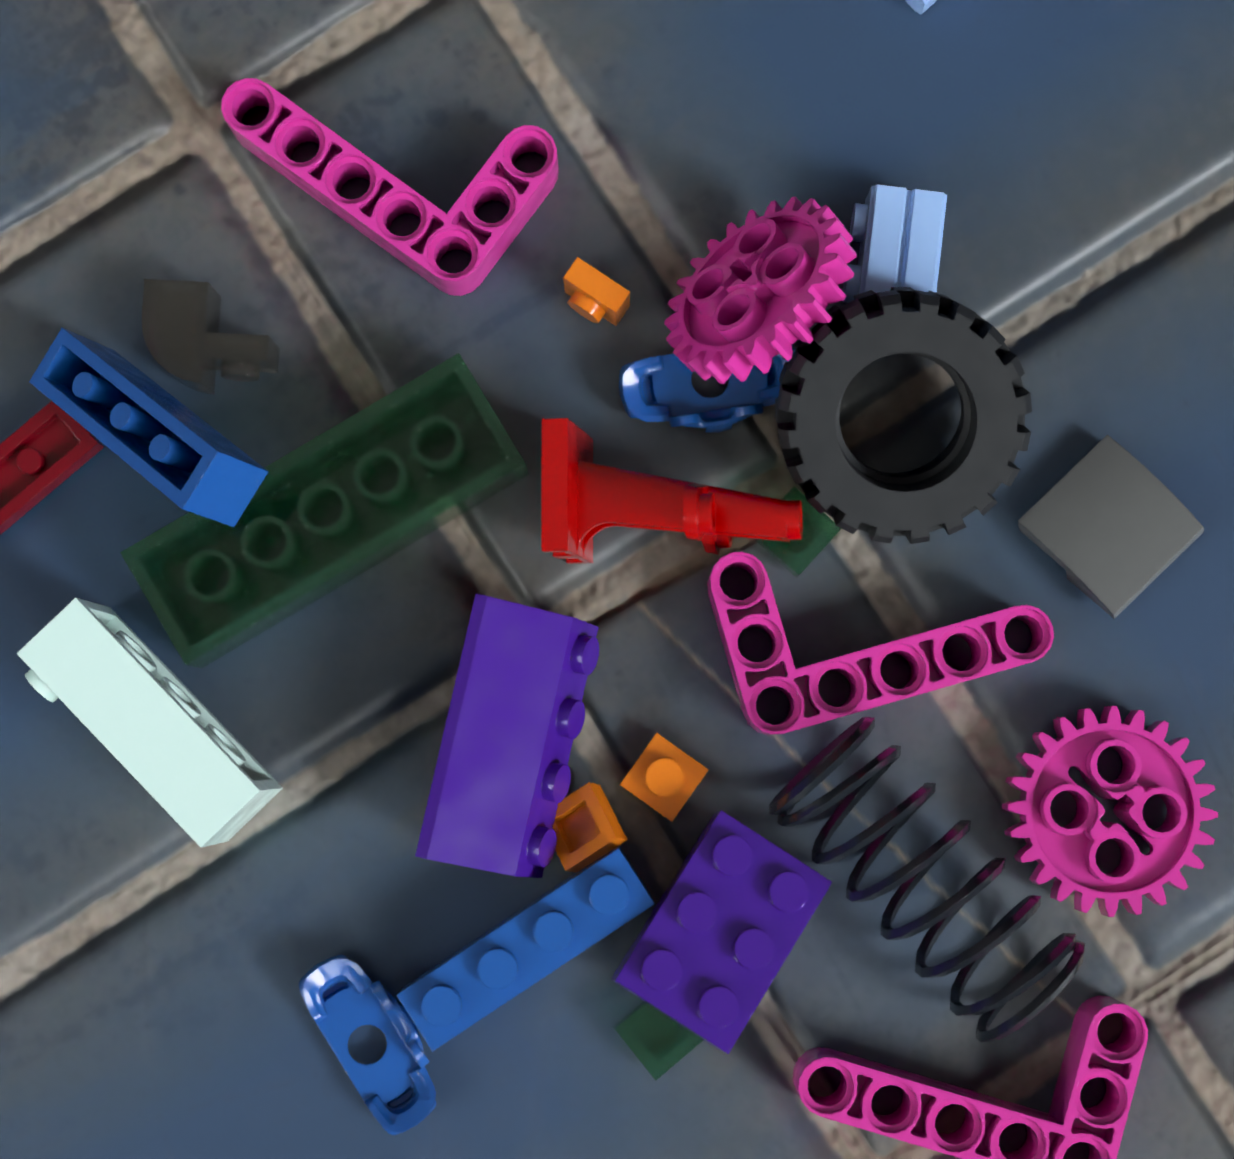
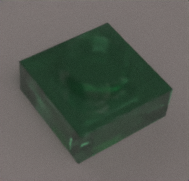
[754,486,842,578]
[613,1001,703,1080]

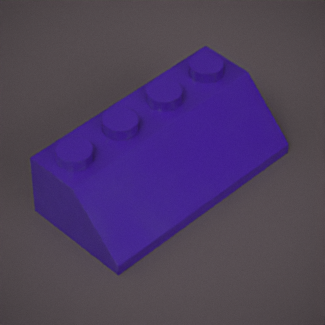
[415,594,599,878]

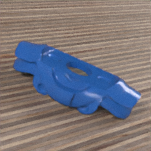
[619,344,796,433]
[299,955,437,1135]

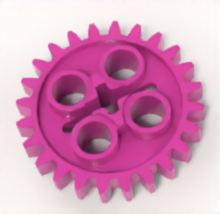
[664,197,857,384]
[1002,706,1218,917]

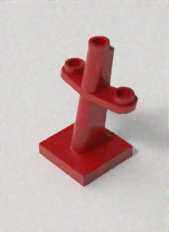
[541,418,803,564]

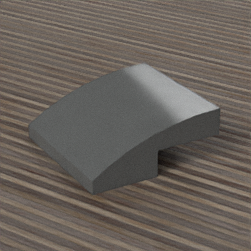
[1018,435,1204,619]

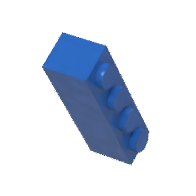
[29,328,269,527]
[397,846,655,1052]

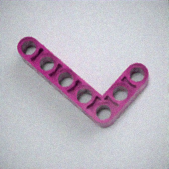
[221,78,559,296]
[707,552,1054,735]
[792,995,1148,1159]

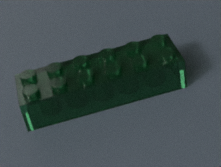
[120,353,529,668]

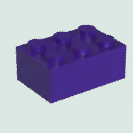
[611,810,832,1054]

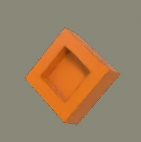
[563,257,630,326]
[620,732,709,822]
[553,782,628,873]

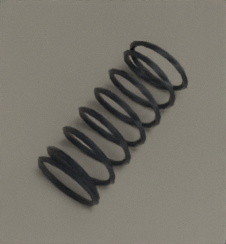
[769,717,1085,1042]

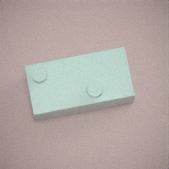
[17,597,283,848]

